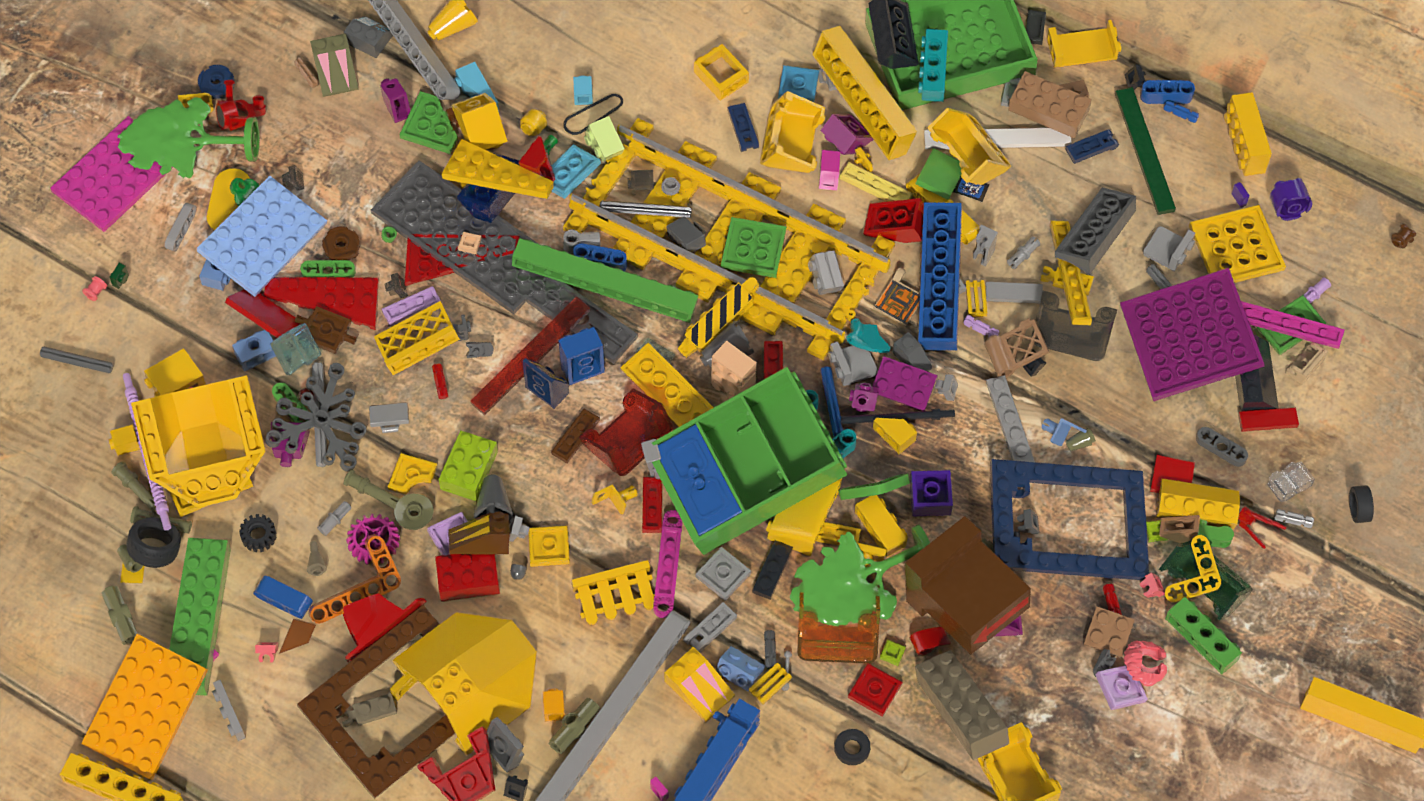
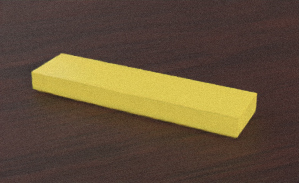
[840,162,913,202]

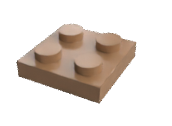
[1084,607,1135,658]

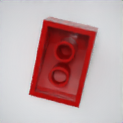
[863,198,924,243]

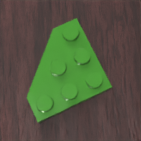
[399,91,458,154]

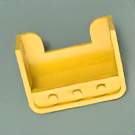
[927,108,1011,185]

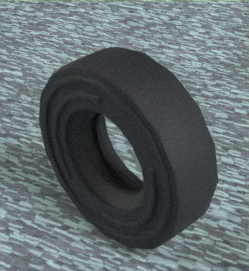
[834,729,871,765]

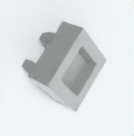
[935,374,958,401]
[509,516,529,542]

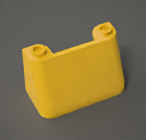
[760,91,825,173]
[766,478,842,557]

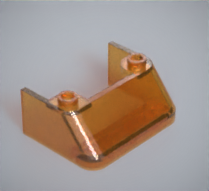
[797,592,880,664]

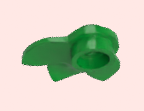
[230,178,260,206]

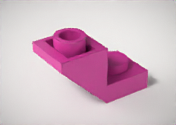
[819,150,840,190]

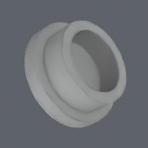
[661,177,680,195]

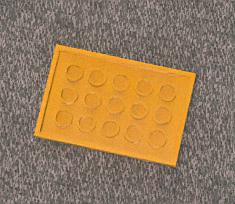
[81,634,208,780]

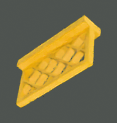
[374,301,460,375]

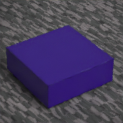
[1231,182,1250,208]

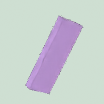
[382,286,441,327]

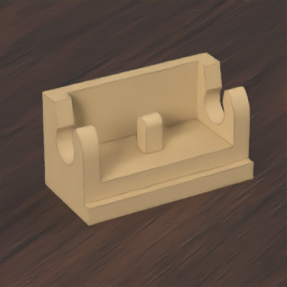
[1285,342,1328,385]

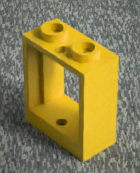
[694,44,749,101]

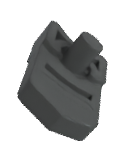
[466,342,494,358]
[1093,649,1116,677]

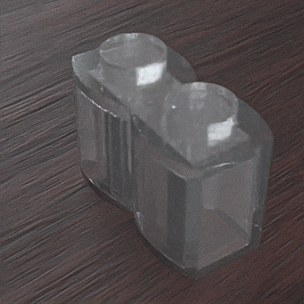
[1267,461,1315,502]

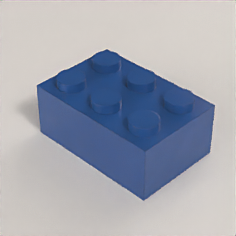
[559,327,605,386]

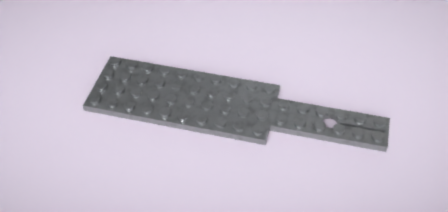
[371,160,638,364]

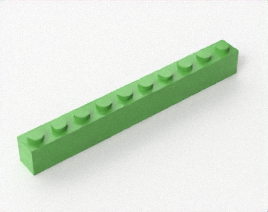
[512,238,699,323]

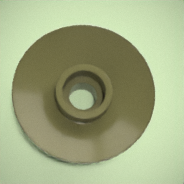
[394,493,434,530]

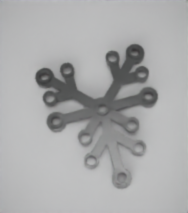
[265,363,366,472]

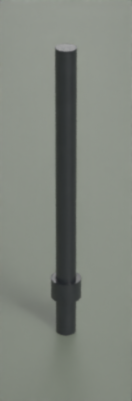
[840,409,955,424]

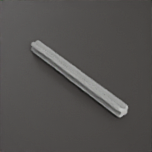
[312,362,327,467]

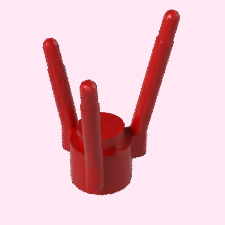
[1238,506,1286,549]

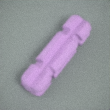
[963,315,999,337]

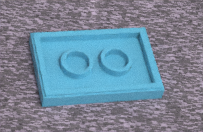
[551,144,601,199]

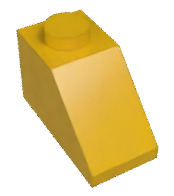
[873,418,917,454]

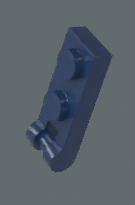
[727,103,759,152]
[1065,129,1119,164]

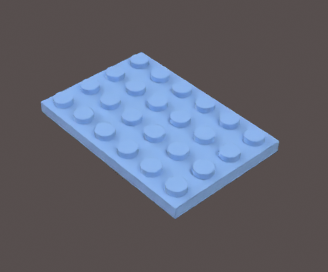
[197,176,327,297]

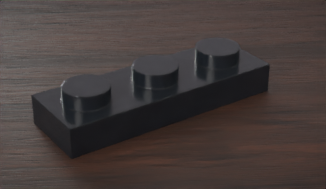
[752,540,793,600]

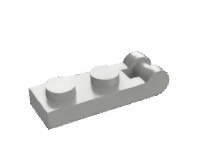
[683,602,737,653]

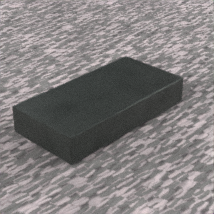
[1026,10,1046,45]

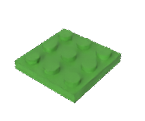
[721,217,787,278]

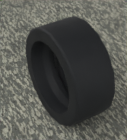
[1349,485,1374,523]

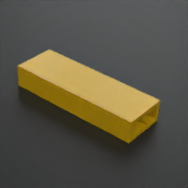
[1300,677,1424,754]

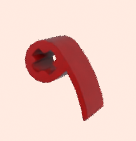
[909,627,951,656]

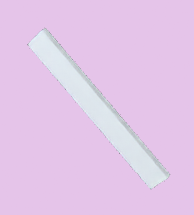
[924,128,1071,149]

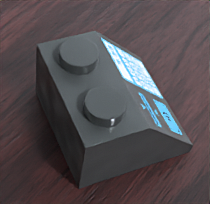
[344,16,393,58]

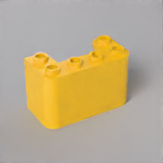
[977,722,1062,801]

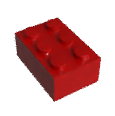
[435,554,500,602]

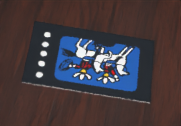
[953,176,990,202]

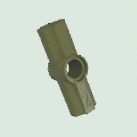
[101,586,138,645]
[548,698,600,754]

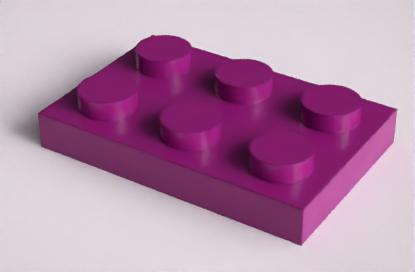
[872,356,938,411]

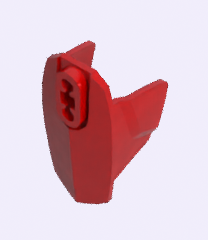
[343,593,427,662]

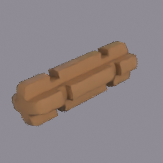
[294,57,319,88]

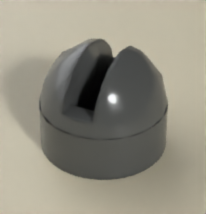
[510,564,527,580]

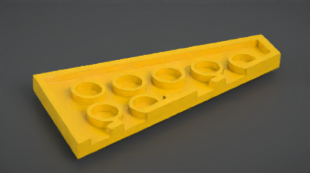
[442,139,554,199]

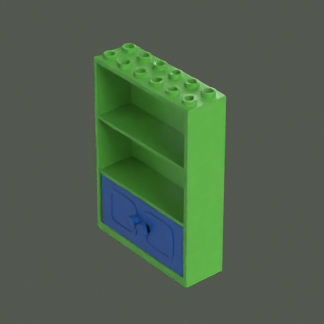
[652,367,847,555]

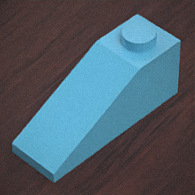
[454,62,499,112]

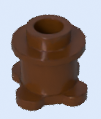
[1391,223,1416,249]

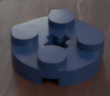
[198,65,235,99]

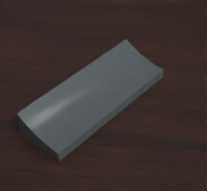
[1055,187,1136,275]

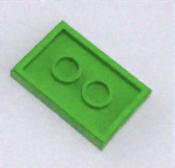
[915,148,962,200]
[1257,295,1326,355]

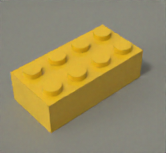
[1224,92,1272,176]

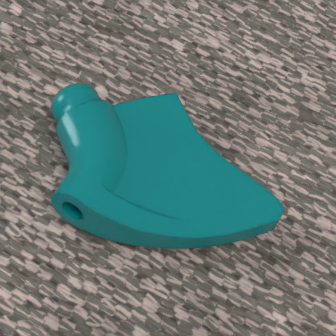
[846,318,890,353]

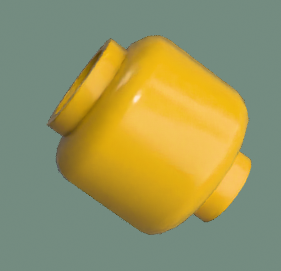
[520,109,547,136]

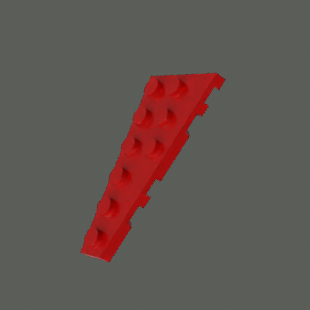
[405,234,520,286]
[264,277,379,330]

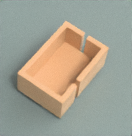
[711,341,757,399]

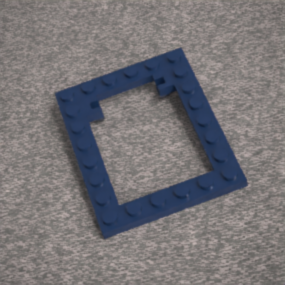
[990,459,1149,580]

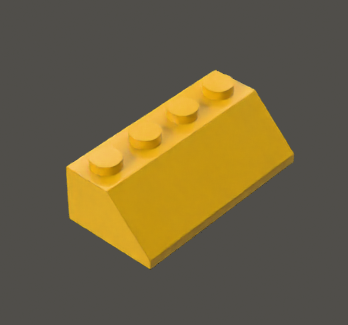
[1156,479,1240,529]

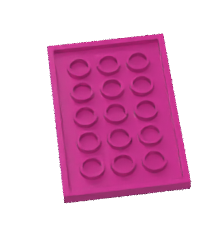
[50,116,173,232]

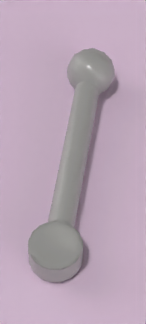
[782,650,792,691]

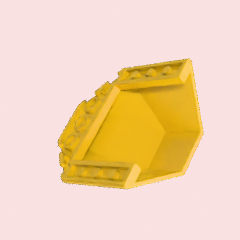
[131,375,266,508]
[392,612,537,756]

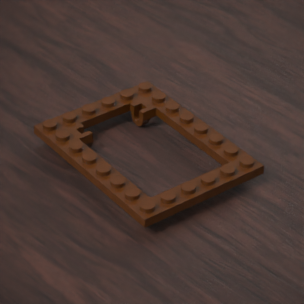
[297,605,455,799]

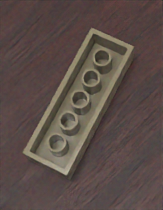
[915,650,1010,760]

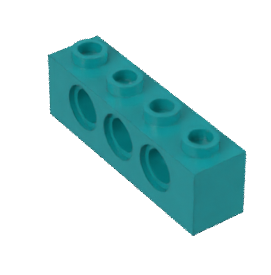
[918,29,948,102]

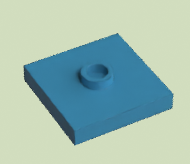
[778,65,819,102]

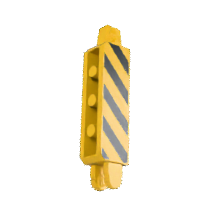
[678,277,759,358]

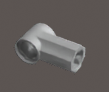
[563,230,600,254]

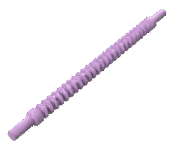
[123,373,171,530]

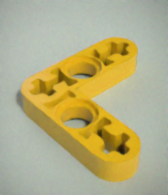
[1165,535,1221,603]

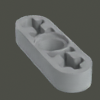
[165,203,196,251]

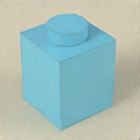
[573,75,593,105]

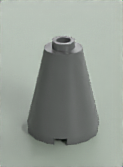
[700,320,754,368]
[474,474,513,525]

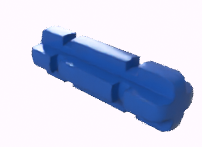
[1164,101,1199,123]

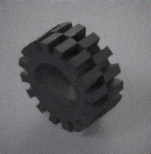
[239,514,277,552]

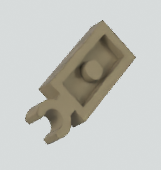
[341,693,397,727]

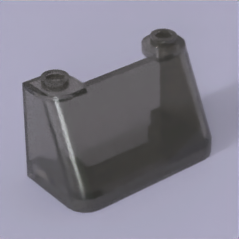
[1031,291,1117,361]

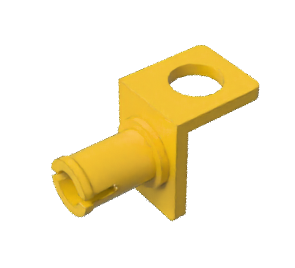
[591,484,638,515]

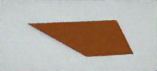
[279,619,316,654]

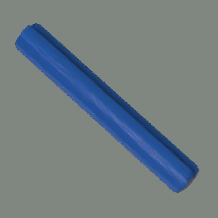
[821,366,843,437]

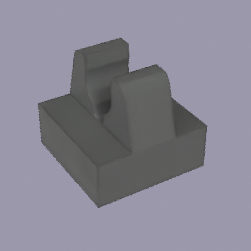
[1017,509,1039,534]

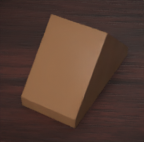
[1159,515,1200,546]

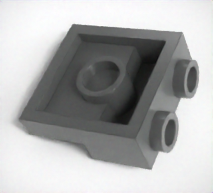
[487,717,524,773]

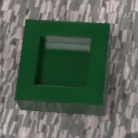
[109,262,129,289]

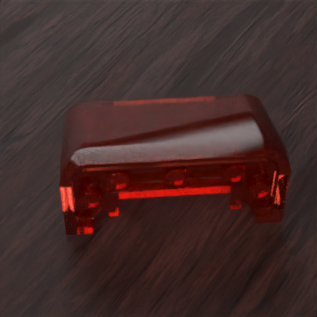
[579,388,673,476]

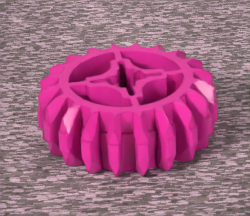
[346,513,400,565]

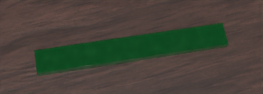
[1115,87,1176,215]

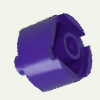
[1270,178,1313,221]

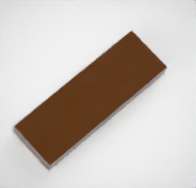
[551,409,600,464]

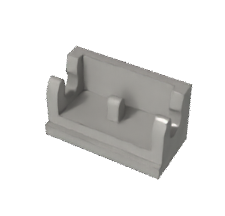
[973,225,998,267]

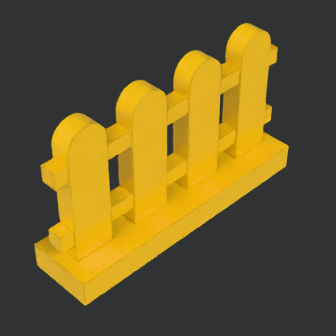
[571,560,655,625]

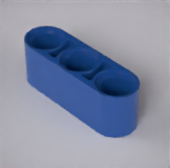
[1140,80,1195,104]
[573,244,627,272]
[253,576,313,619]

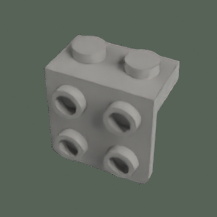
[1143,226,1196,272]
[828,342,878,386]

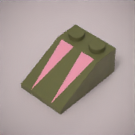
[310,34,359,97]

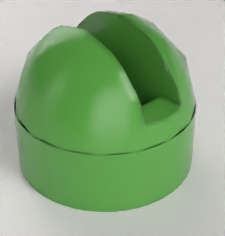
[381,226,397,243]

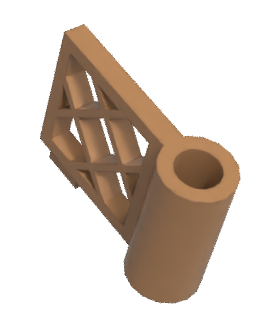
[984,318,1050,378]

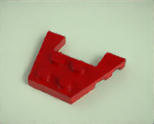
[417,726,496,801]

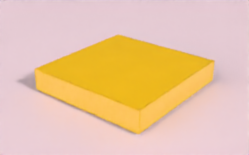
[528,526,570,567]

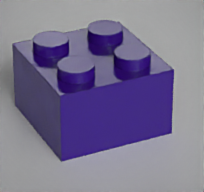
[910,470,953,517]

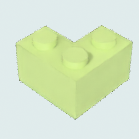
[584,116,624,162]

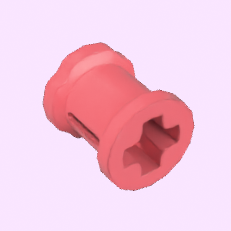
[82,276,107,301]

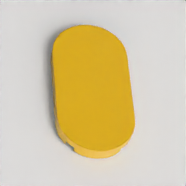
[207,168,250,231]

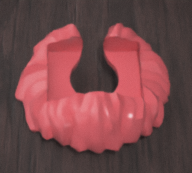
[1124,640,1167,686]

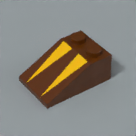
[448,512,510,554]

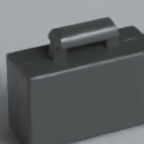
[666,217,706,253]

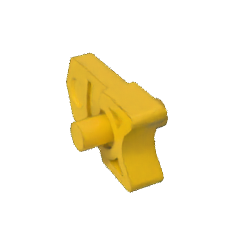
[854,147,873,172]

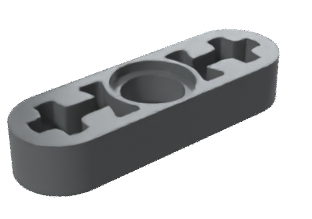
[1196,427,1248,467]

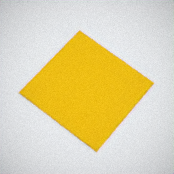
[120,564,145,583]

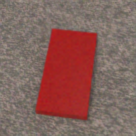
[225,289,305,339]

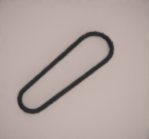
[563,94,623,135]

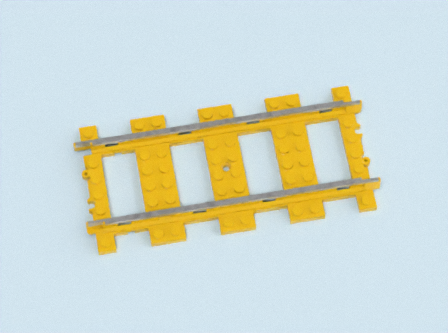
[563,118,895,361]

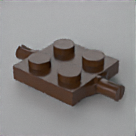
[295,306,357,354]

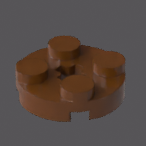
[322,226,360,261]

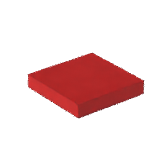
[1150,455,1195,493]
[848,663,903,717]

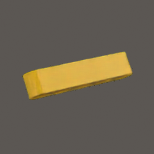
[906,173,979,245]

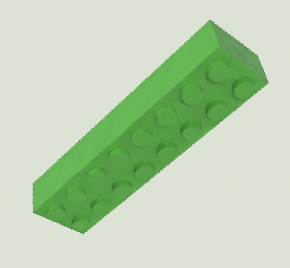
[169,538,231,696]

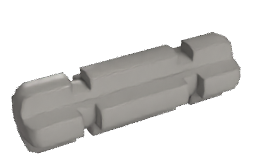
[1275,509,1314,528]

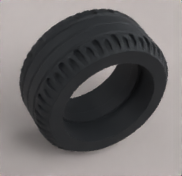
[126,517,181,568]

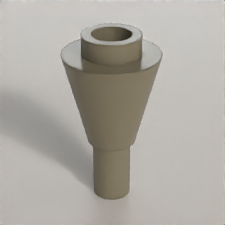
[307,541,327,576]

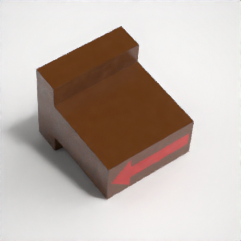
[905,516,1031,655]

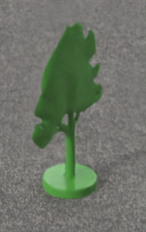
[118,97,260,178]
[790,525,930,627]

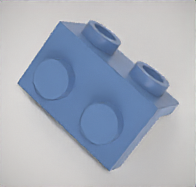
[716,646,765,691]

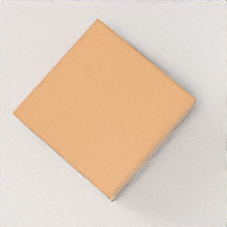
[458,232,482,254]

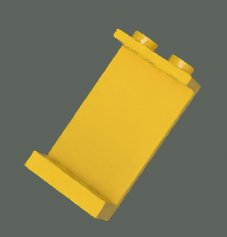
[1047,20,1121,68]

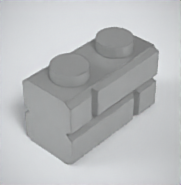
[808,251,844,295]

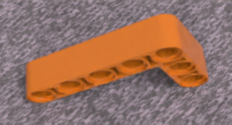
[308,534,401,624]

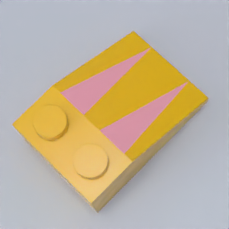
[664,647,735,722]

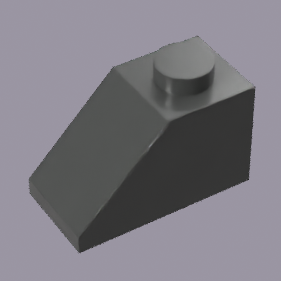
[893,332,932,372]

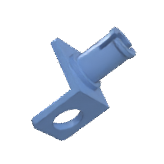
[1042,418,1087,446]

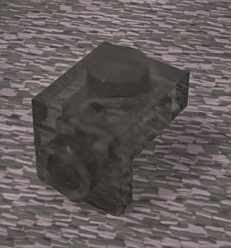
[628,170,654,195]

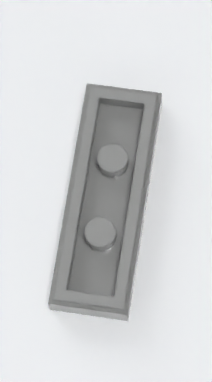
[986,282,1043,304]

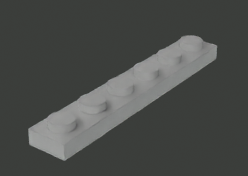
[986,376,1035,462]

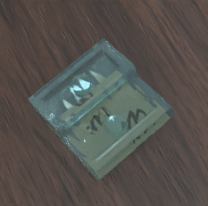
[270,323,321,375]

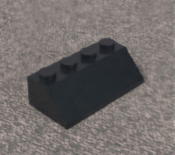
[868,0,919,69]
[1235,334,1279,412]

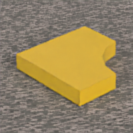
[388,453,438,495]

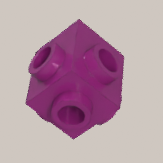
[849,383,879,412]

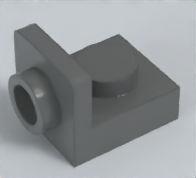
[444,315,471,341]

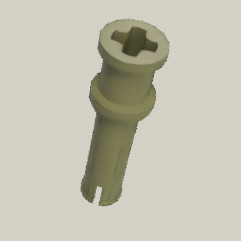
[111,461,156,511]
[343,470,401,509]
[130,506,192,534]

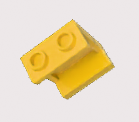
[144,348,206,397]

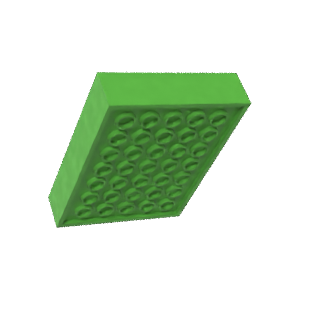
[865,0,1038,110]

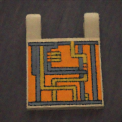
[873,267,920,326]

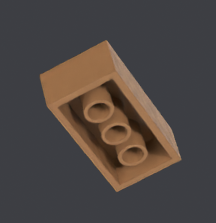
[1008,71,1092,139]

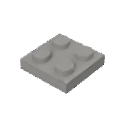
[695,547,751,601]

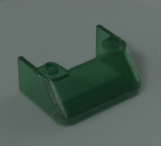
[1159,540,1253,620]

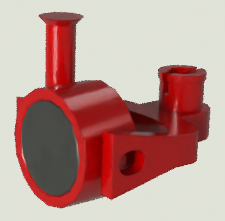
[216,80,266,131]

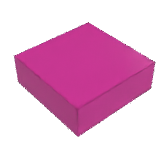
[650,776,669,801]

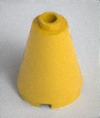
[427,0,478,41]

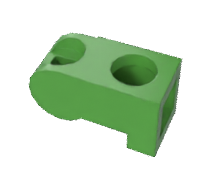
[1196,519,1234,548]

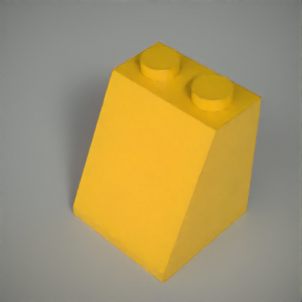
[451,93,508,150]

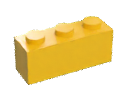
[855,495,908,558]

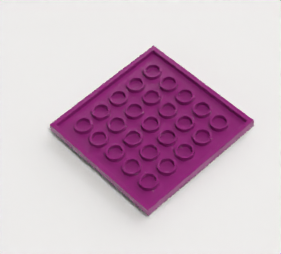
[1120,268,1264,402]

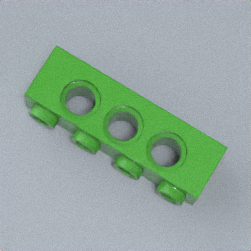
[1165,597,1242,674]

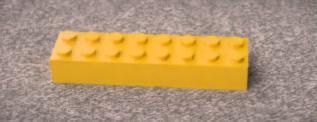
[813,26,917,160]

